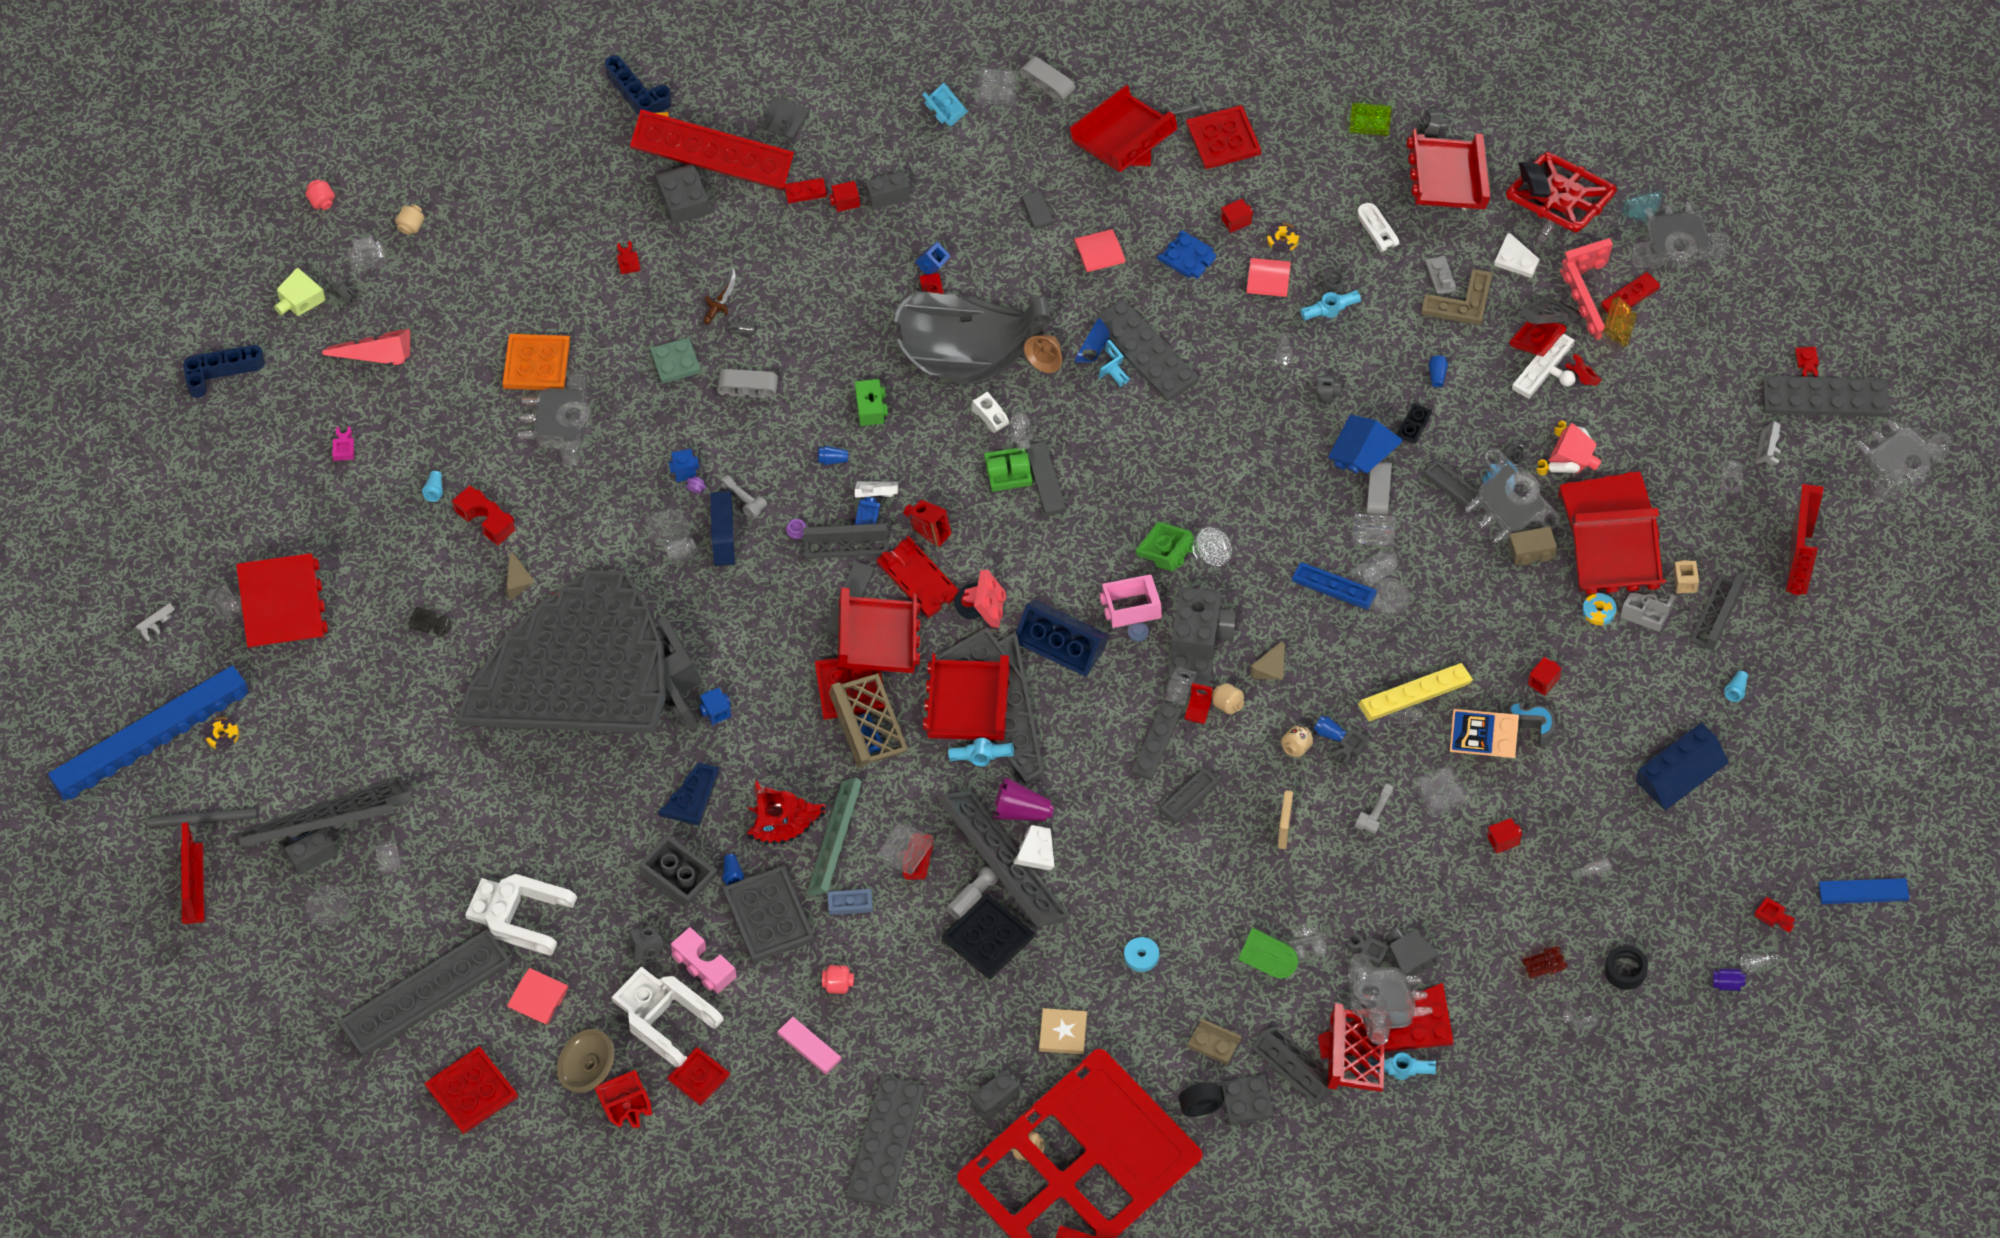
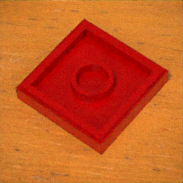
[1509,321,1566,357]
[667,1047,730,1106]

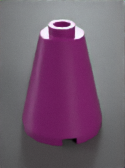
[992,777,1054,821]

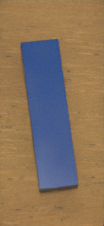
[1292,562,1377,610]
[1818,878,1909,904]

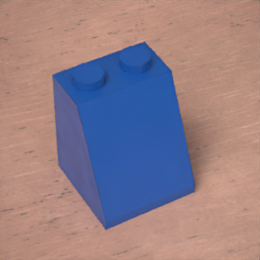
[1328,414,1402,474]

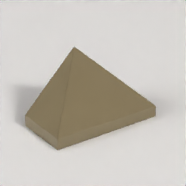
[507,553,534,599]
[1250,641,1285,680]

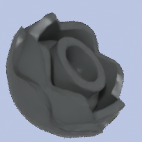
[1502,441,1525,467]

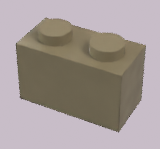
[1508,526,1557,565]

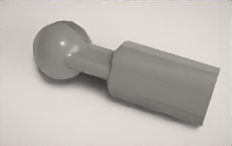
[946,865,999,920]

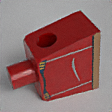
[903,500,952,547]

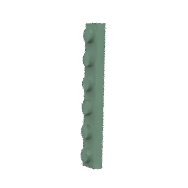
[807,777,862,896]

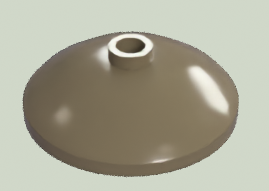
[557,1029,615,1093]

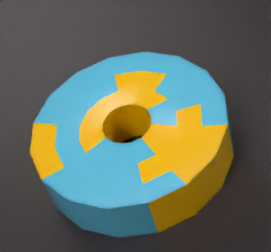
[1583,593,1617,625]

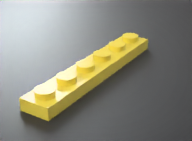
[1358,663,1473,722]

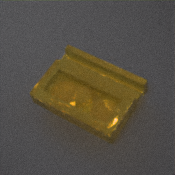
[1603,297,1637,347]

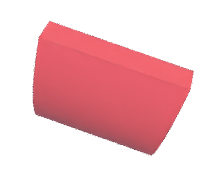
[1074,229,1125,272]
[1247,258,1291,297]
[507,968,569,1025]

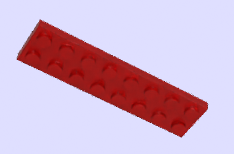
[630,109,794,191]

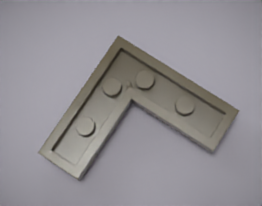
[1421,269,1492,326]

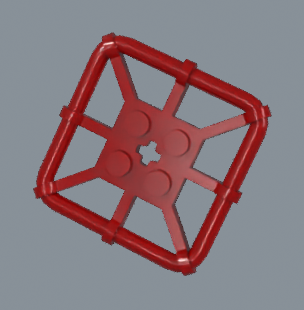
[1506,152,1617,233]

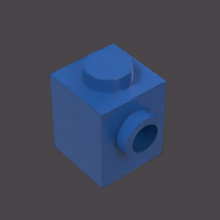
[915,242,951,275]
[668,449,699,482]
[699,687,731,725]

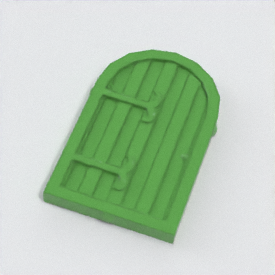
[1238,928,1299,978]

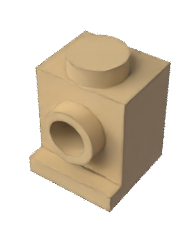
[1673,560,1699,593]

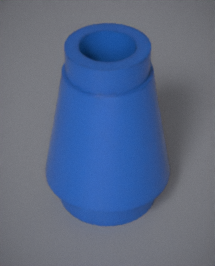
[1428,356,1448,387]
[818,445,848,465]
[1313,715,1347,742]
[723,854,744,885]

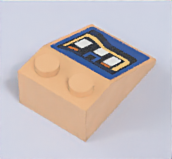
[1450,709,1519,758]

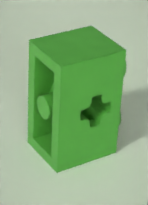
[855,379,888,426]

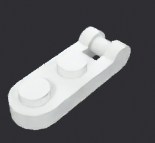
[1358,203,1399,253]

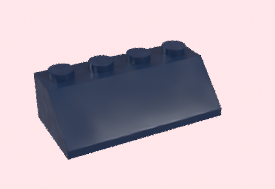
[1016,600,1109,677]
[1636,722,1729,811]

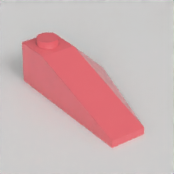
[322,328,410,365]

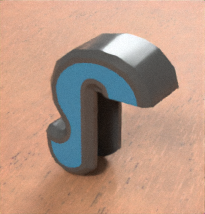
[1507,702,1556,747]

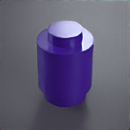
[1713,968,1745,991]

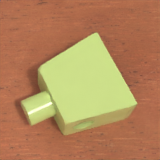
[274,268,325,316]

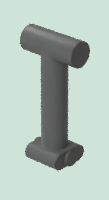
[1165,96,1208,117]

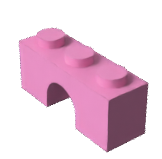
[671,927,736,994]

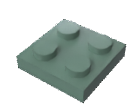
[650,338,701,384]

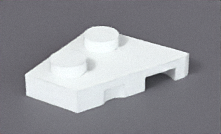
[1494,233,1539,278]
[855,481,898,497]
[1014,825,1054,870]

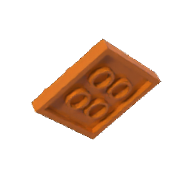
[503,334,570,391]

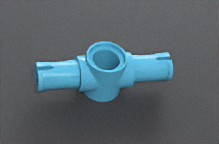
[1300,290,1361,321]
[948,738,1014,767]
[1368,1053,1436,1080]

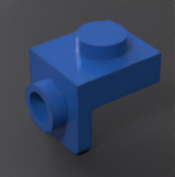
[854,497,880,525]

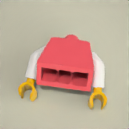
[1536,421,1601,475]

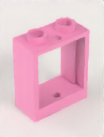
[1099,574,1162,628]

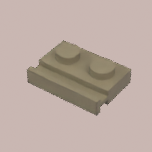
[1188,1019,1242,1065]

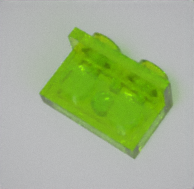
[1349,103,1392,136]

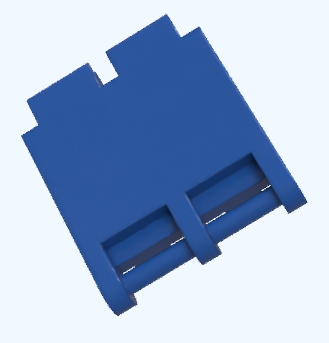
[1157,230,1216,279]

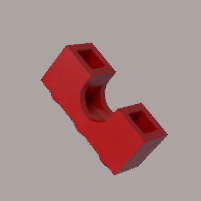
[452,485,515,546]

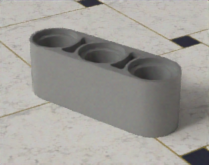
[1019,57,1075,103]
[717,369,778,398]
[1367,462,1392,516]

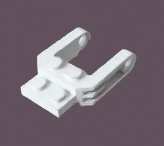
[465,874,577,955]
[612,967,724,1067]

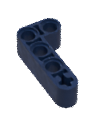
[605,55,672,116]
[183,345,265,398]
[710,491,735,567]

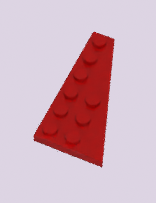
[1318,982,1453,1059]

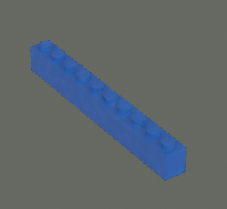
[48,665,249,801]

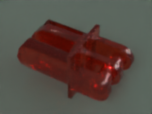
[1521,946,1568,979]

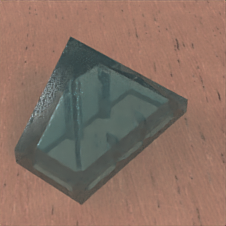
[1622,191,1663,225]

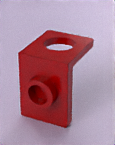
[1185,683,1213,724]

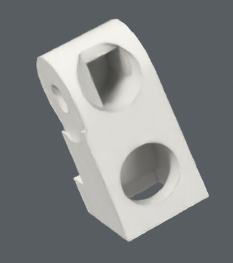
[972,392,1009,433]

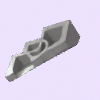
[1621,593,1676,632]

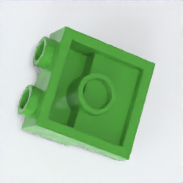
[1135,521,1196,572]

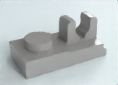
[1425,256,1456,295]
[1755,421,1781,465]
[133,603,175,641]

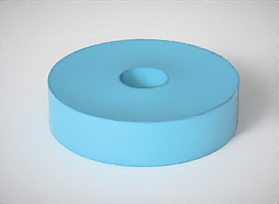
[1124,937,1159,972]

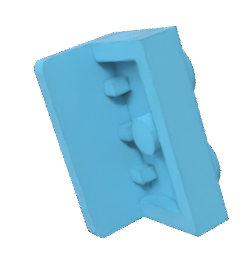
[922,83,968,126]

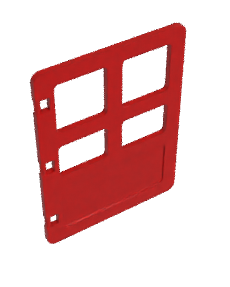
[957,1049,1203,1238]

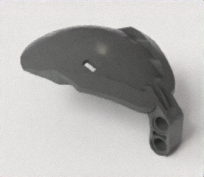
[894,291,1051,384]

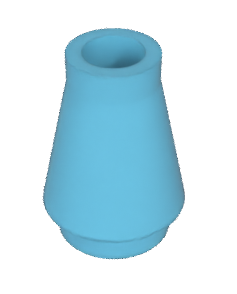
[422,471,443,502]
[1724,671,1748,702]

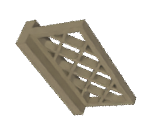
[829,674,908,769]

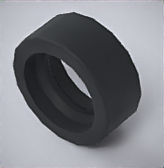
[1605,945,1648,990]
[1178,1082,1223,1117]

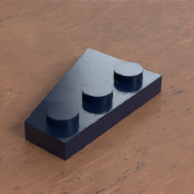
[658,763,720,826]

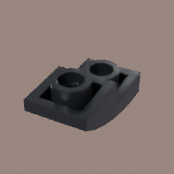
[1519,162,1551,198]
[1397,403,1432,444]

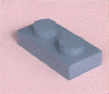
[828,889,873,915]

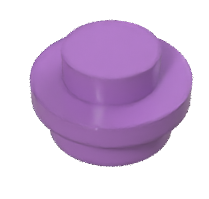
[686,476,706,494]
[786,519,807,539]

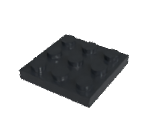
[942,894,1035,980]

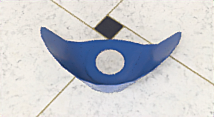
[1074,318,1110,363]

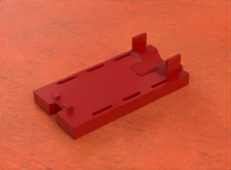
[876,536,959,618]

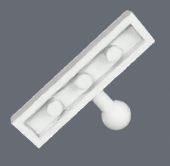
[1512,334,1576,399]

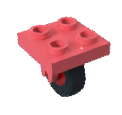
[954,570,1006,628]

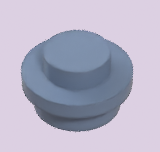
[1128,622,1149,642]

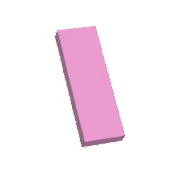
[778,1017,841,1075]

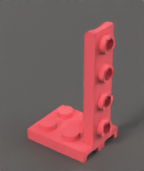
[1560,238,1613,340]

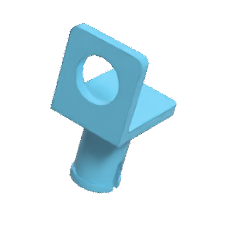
[1098,340,1130,387]

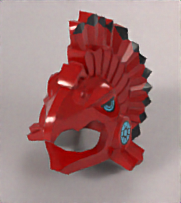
[747,781,825,845]

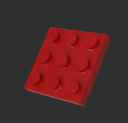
[1186,105,1262,170]
[815,658,885,720]
[424,1046,518,1135]

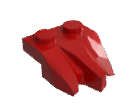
[594,1070,652,1129]

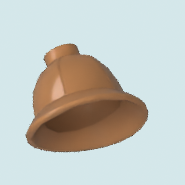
[1024,334,1062,373]

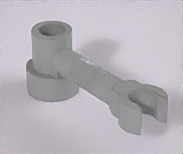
[721,475,767,520]
[1355,783,1394,834]

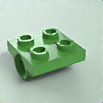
[984,447,1032,492]

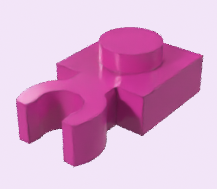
[332,426,355,461]

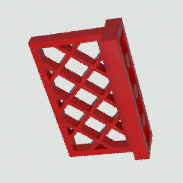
[181,822,205,924]
[1328,1003,1385,1092]

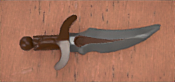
[703,268,736,324]

